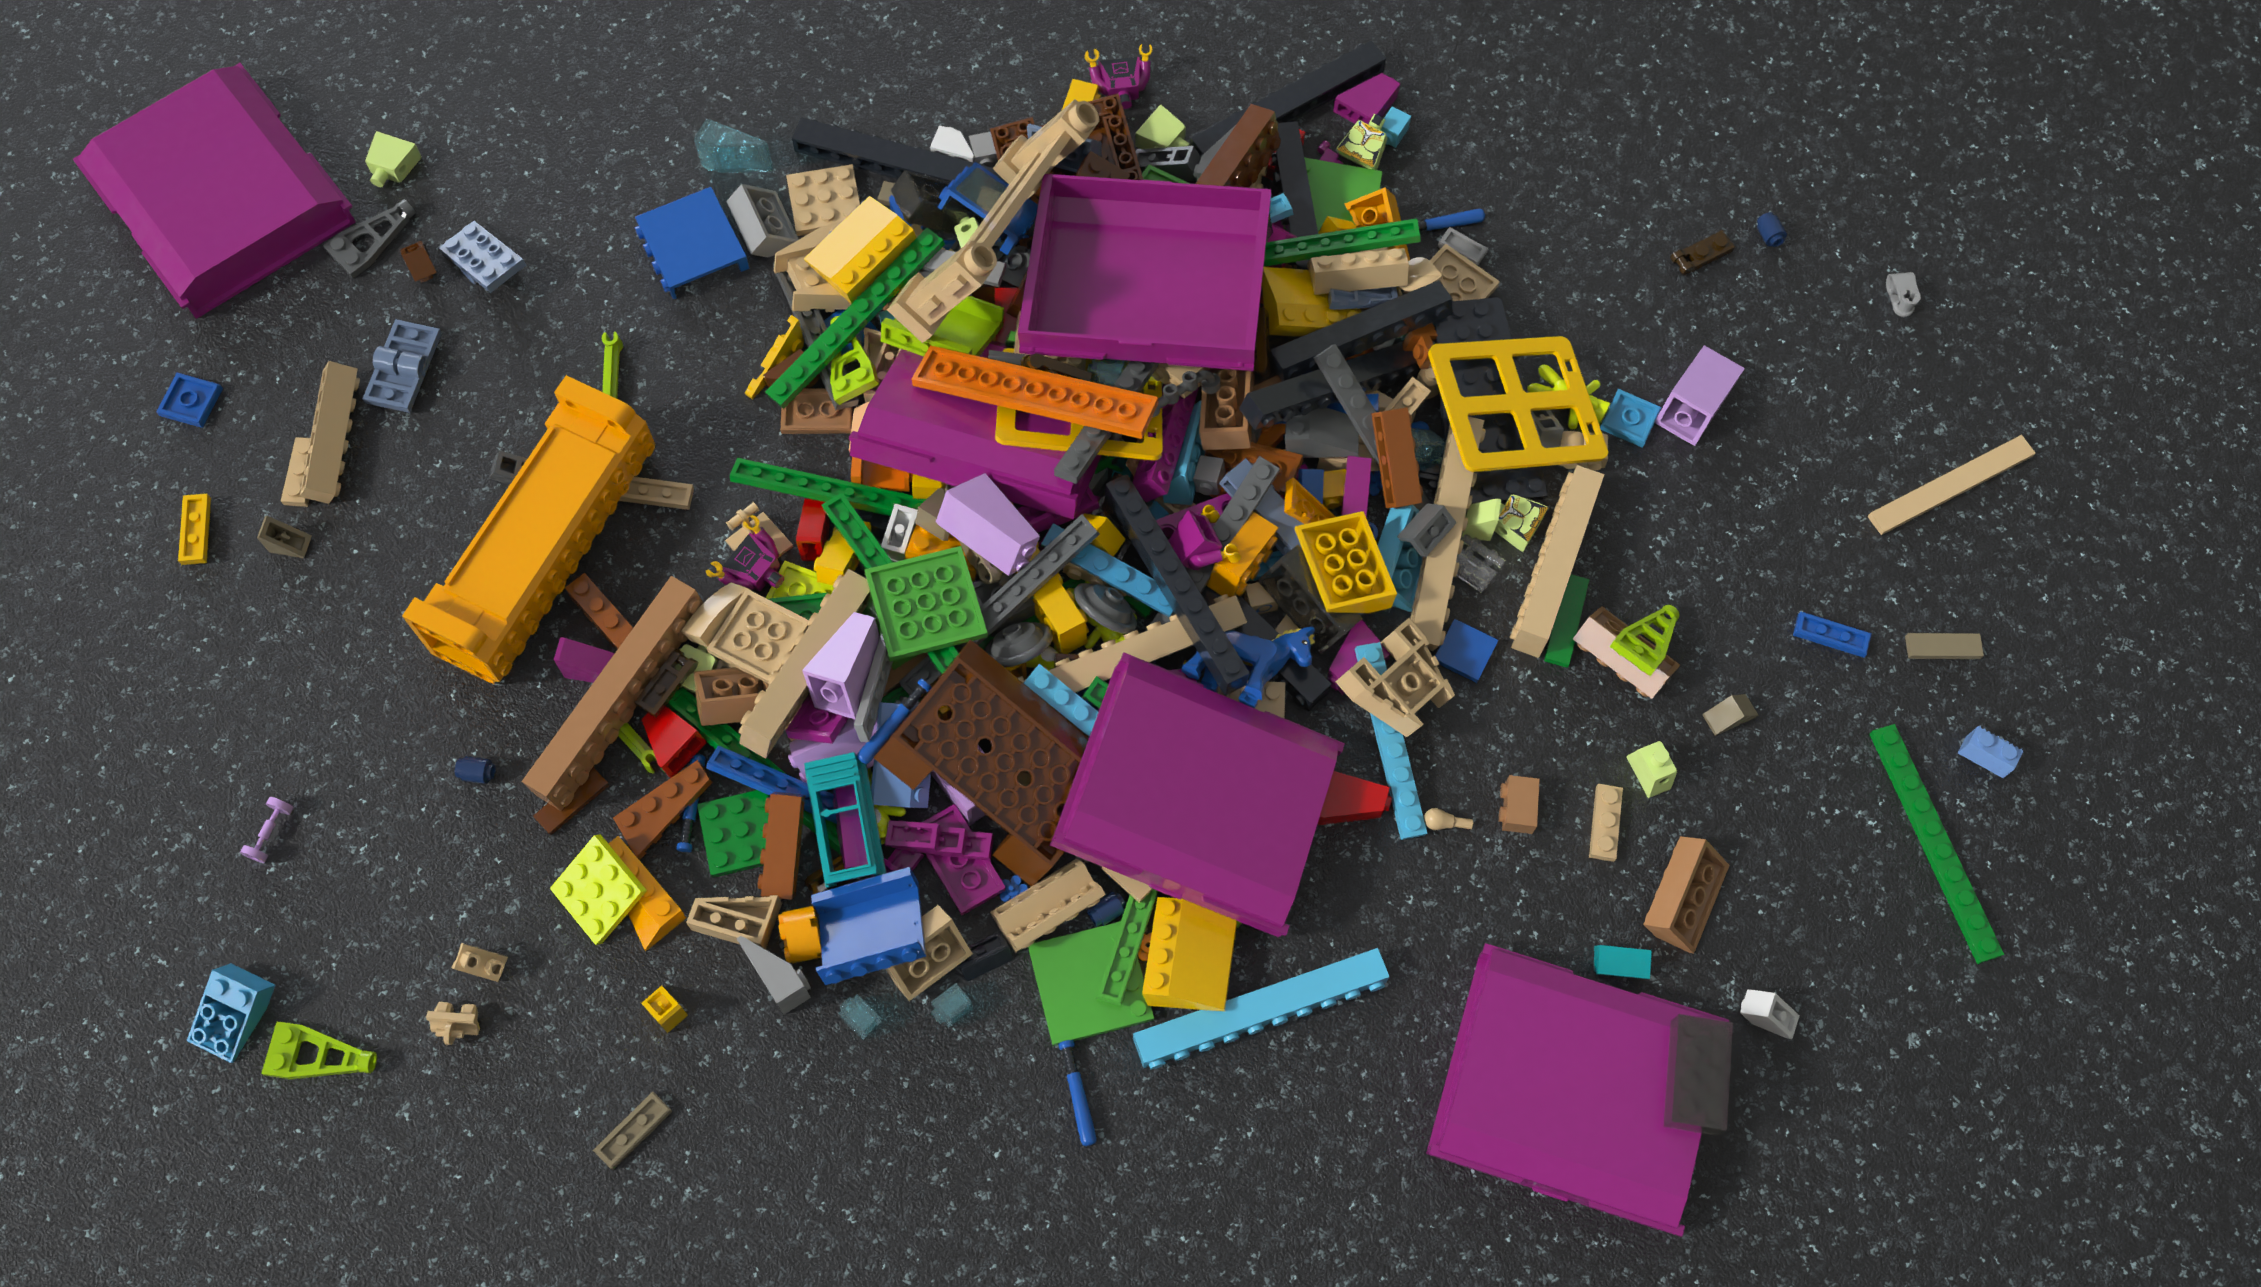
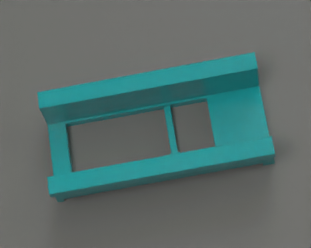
[804,752,886,888]

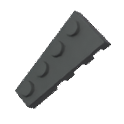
[951,238,1031,288]

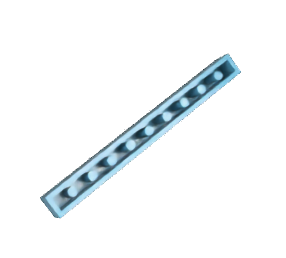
[1133,948,1389,1069]

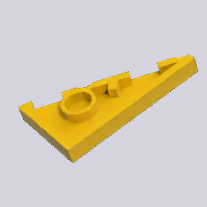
[745,315,804,400]

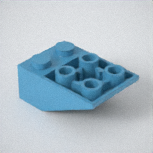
[187,963,275,1063]

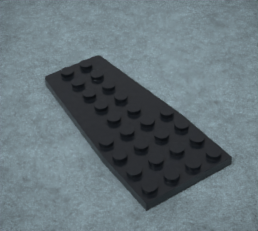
[1433,298,1547,504]

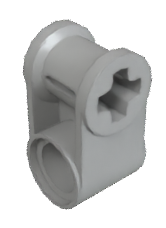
[1886,272,1921,317]

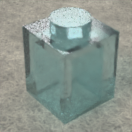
[931,983,973,1028]
[838,995,881,1040]

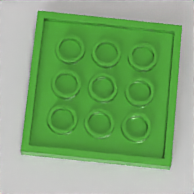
[1283,158,1382,233]
[865,546,988,662]
[1028,921,1154,1046]

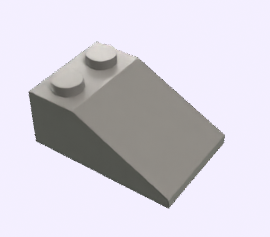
[736,936,811,1014]

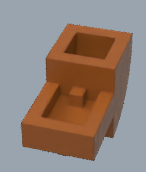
[1403,323,1438,369]

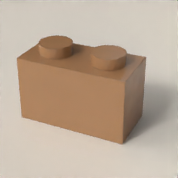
[1499,775,1539,834]

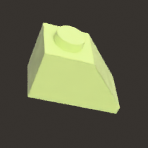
[1462,499,1501,541]

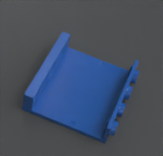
[634,187,749,299]
[811,867,926,985]

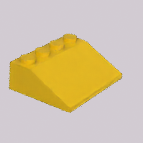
[804,196,917,304]
[1262,267,1361,337]
[1294,511,1397,613]
[1142,897,1237,1012]

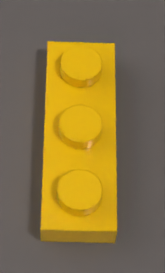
[178,494,211,565]

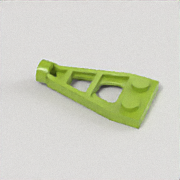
[830,315,879,405]
[1609,605,1679,676]
[261,1022,377,1079]

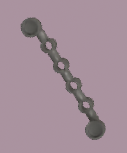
[1108,370,1221,457]

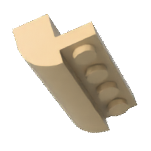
[990,859,1106,952]

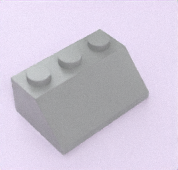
[726,184,799,257]

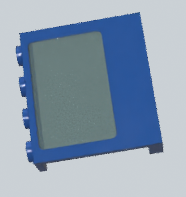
[938,162,1038,255]

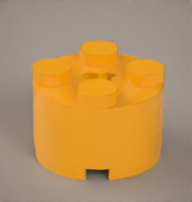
[778,906,822,963]

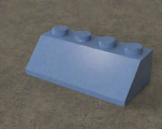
[871,702,931,808]

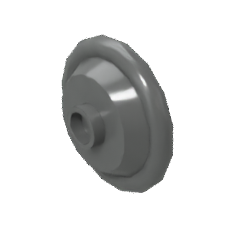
[1074,583,1137,634]
[984,622,1053,667]

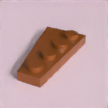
[1205,442,1303,497]
[613,760,713,860]

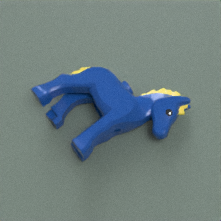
[1181,627,1315,708]

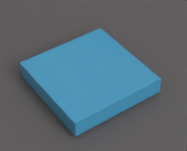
[1600,389,1661,448]

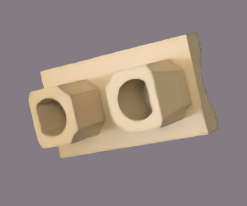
[452,943,508,982]
[426,1002,480,1045]

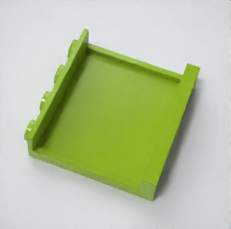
[881,296,1004,356]

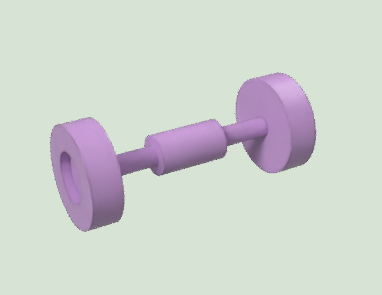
[240,797,294,863]

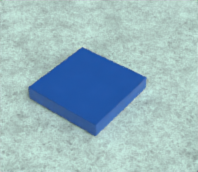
[156,373,223,428]
[1435,619,1498,683]

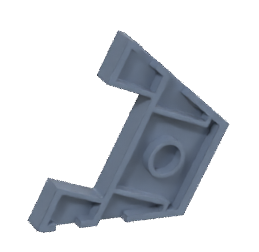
[1328,286,1398,310]

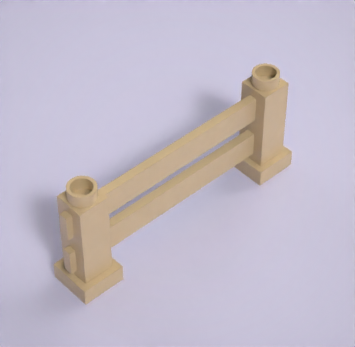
[887,99,1099,343]

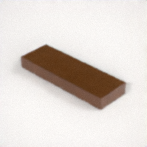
[533,767,609,836]

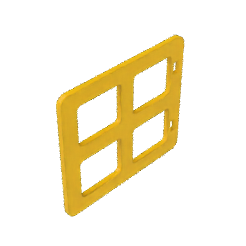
[1428,336,1608,472]
[995,348,1163,460]

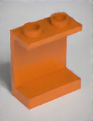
[851,457,913,492]

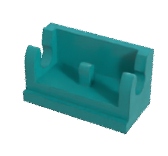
[1594,945,1652,979]

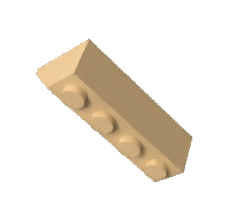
[1307,248,1409,295]

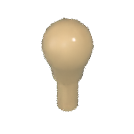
[1424,808,1473,830]

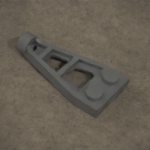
[323,199,416,279]

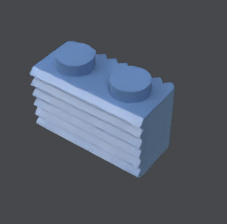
[1958,726,2023,778]

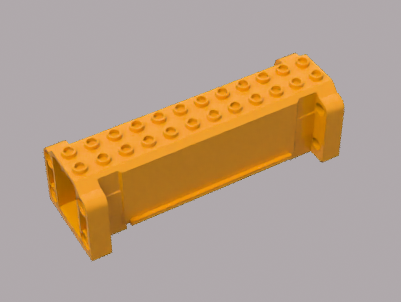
[402,375,655,684]

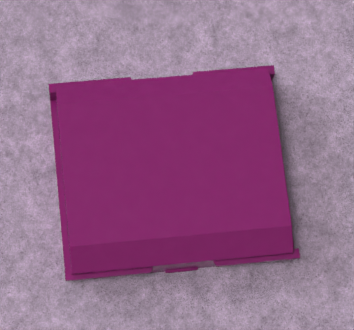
[73,63,356,319]
[1018,174,1271,371]
[849,340,1119,519]
[1050,652,1345,937]
[1426,943,1729,1237]

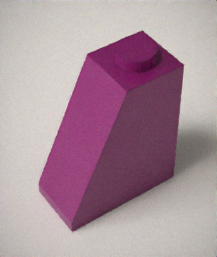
[1333,73,1401,124]
[1327,618,1391,695]
[554,637,615,683]

